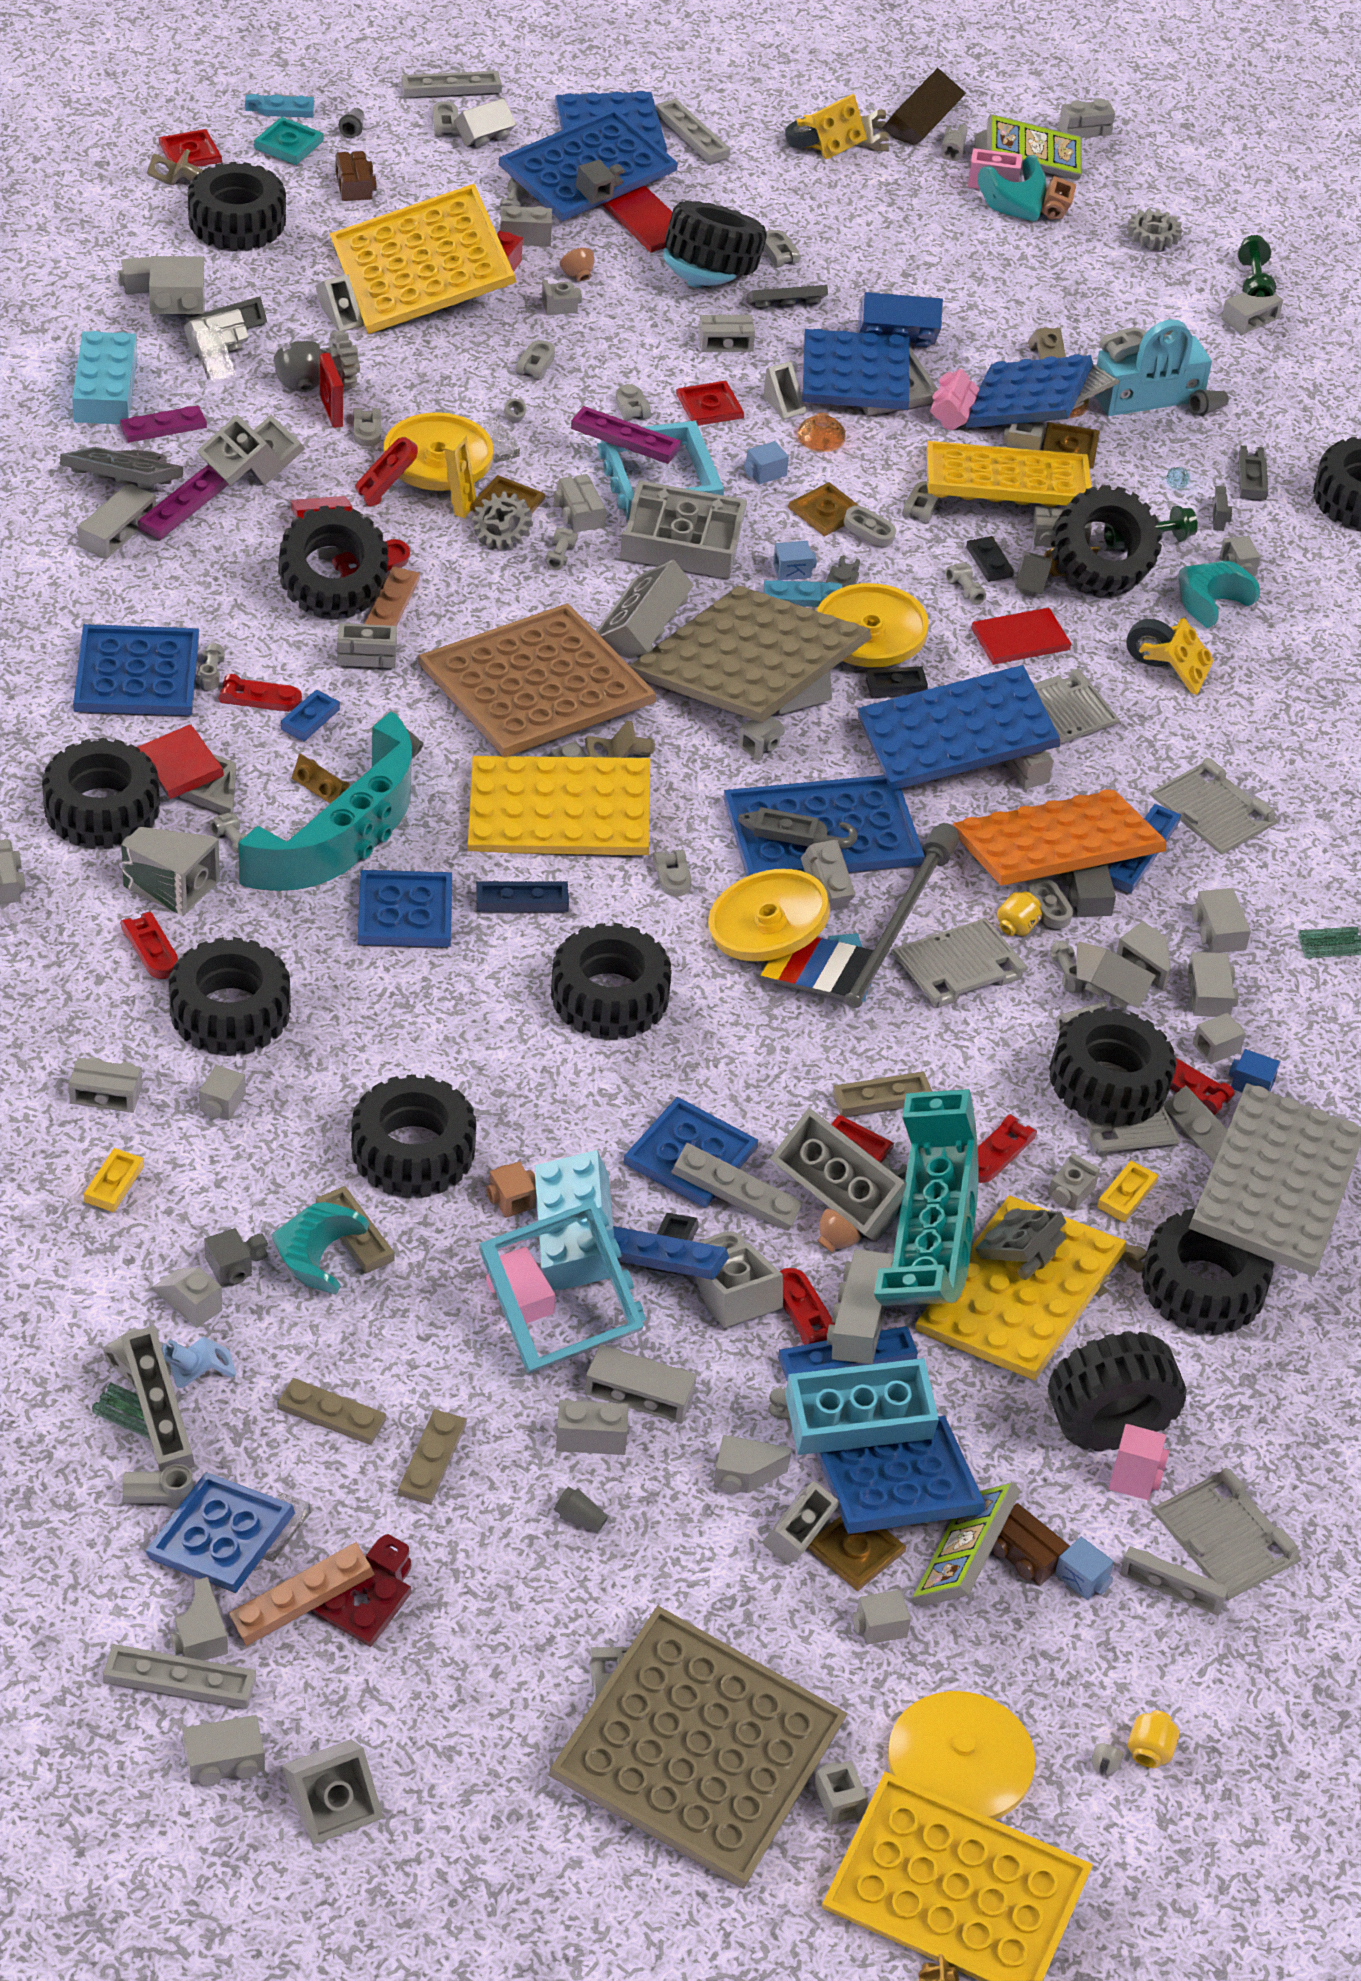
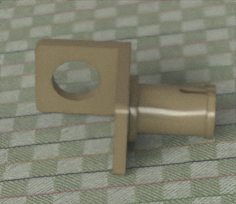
[147,149,203,185]
[584,720,655,758]

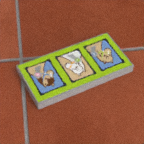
[987,114,1082,179]
[911,1482,1021,1606]

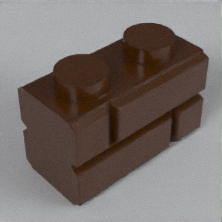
[335,151,377,201]
[991,1503,1070,1586]

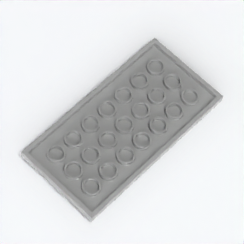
[1189,1083,1361,1277]

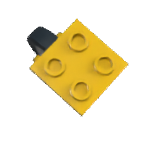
[785,94,867,159]
[1126,617,1214,695]

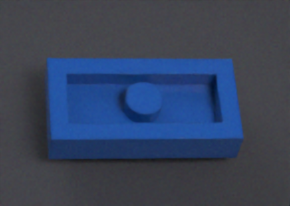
[281,689,340,742]

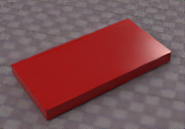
[601,185,672,253]

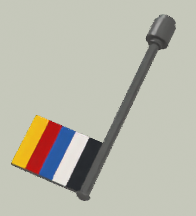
[760,823,959,1008]

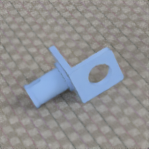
[162,1336,236,1388]

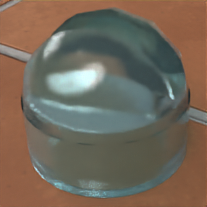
[1166,467,1191,489]

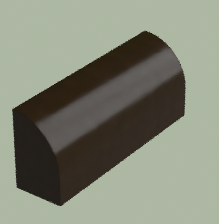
[882,67,966,145]

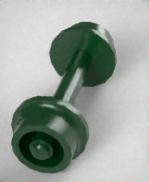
[1237,235,1276,297]
[1104,505,1198,552]

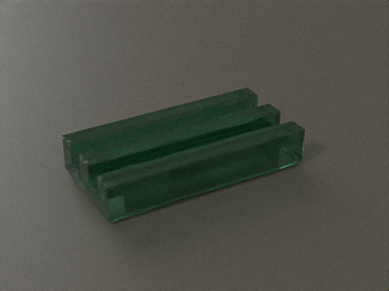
[1298,927,1361,959]
[92,1382,150,1439]

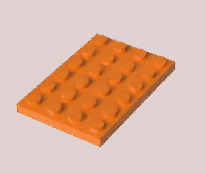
[953,789,1166,886]

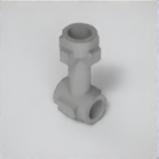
[500,177,527,207]
[546,527,578,570]
[945,563,986,605]
[197,643,225,691]
[210,813,247,853]
[1050,941,1086,993]

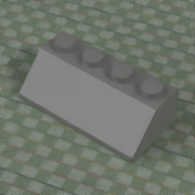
[596,559,694,659]
[769,1107,907,1242]

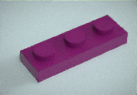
[120,405,207,443]

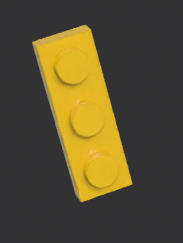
[444,433,476,518]

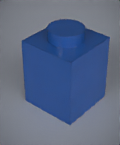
[1228,1049,1281,1093]

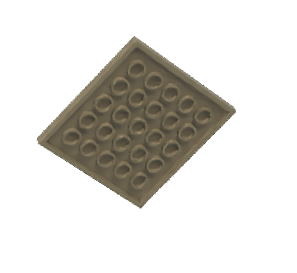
[630,586,871,722]
[548,1605,848,1889]

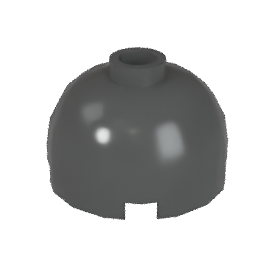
[273,341,326,392]

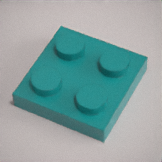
[254,116,324,165]

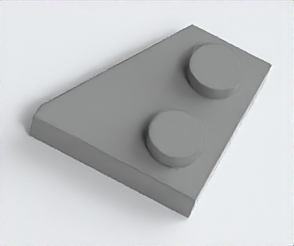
[180,754,236,814]

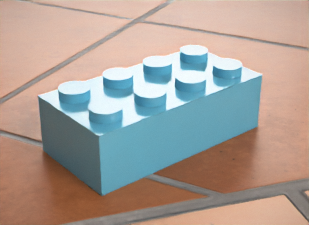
[72,331,137,424]
[534,1150,614,1290]
[785,1358,939,1455]

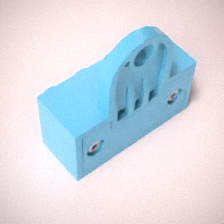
[1094,319,1212,416]

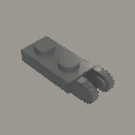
[1238,445,1268,500]

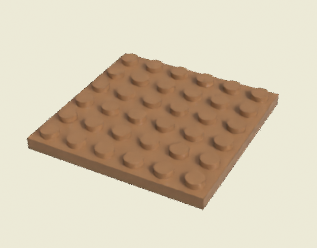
[418,603,656,757]

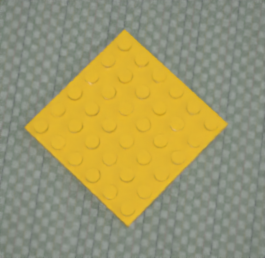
[329,183,517,334]

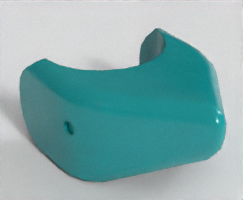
[978,155,1047,222]
[1178,561,1260,628]
[271,1202,370,1295]

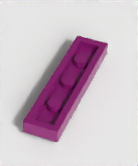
[571,406,681,464]
[138,465,229,540]

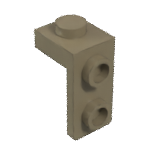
[1028,327,1066,360]

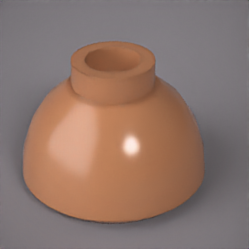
[560,248,595,282]
[817,1209,861,1253]

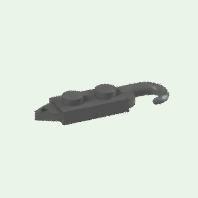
[738,807,858,849]

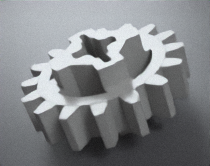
[1127,208,1182,250]
[326,330,360,390]
[472,492,533,551]

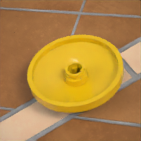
[384,412,493,491]
[817,583,929,667]
[708,869,830,961]
[888,1691,1035,1820]

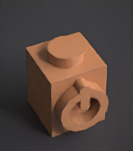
[1040,176,1076,220]
[486,1161,537,1218]

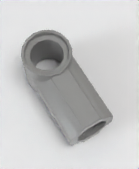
[122,1464,194,1509]

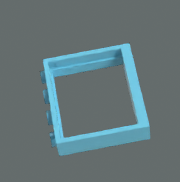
[597,421,724,520]
[478,1200,646,1374]

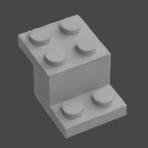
[197,415,305,486]

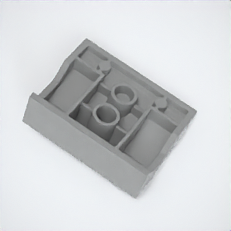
[620,480,747,579]

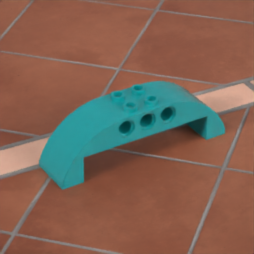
[238,711,412,891]
[874,1089,978,1306]

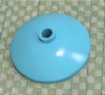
[662,248,737,288]

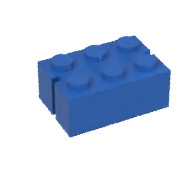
[857,292,943,348]

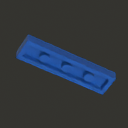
[1109,803,1181,894]
[613,1226,729,1280]
[778,1326,918,1381]

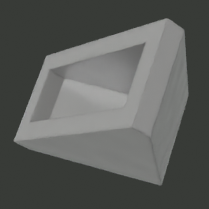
[763,361,807,419]

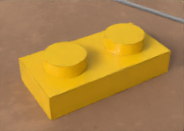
[84,1148,144,1213]
[1097,1160,1159,1223]

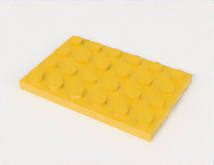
[926,441,1092,507]
[468,756,650,855]
[916,1195,1126,1381]
[822,1771,1093,1981]

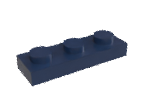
[476,881,569,912]

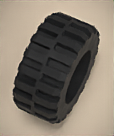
[187,162,286,251]
[664,201,767,276]
[1313,437,1361,531]
[1050,485,1162,597]
[278,505,389,619]
[42,738,160,849]
[551,923,672,1040]
[169,937,291,1056]
[1049,1008,1177,1127]
[351,1074,476,1198]
[1142,1208,1274,1335]
[1048,1331,1187,1451]

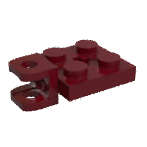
[311,1534,412,1647]

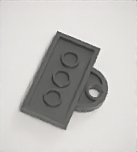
[60,446,183,488]

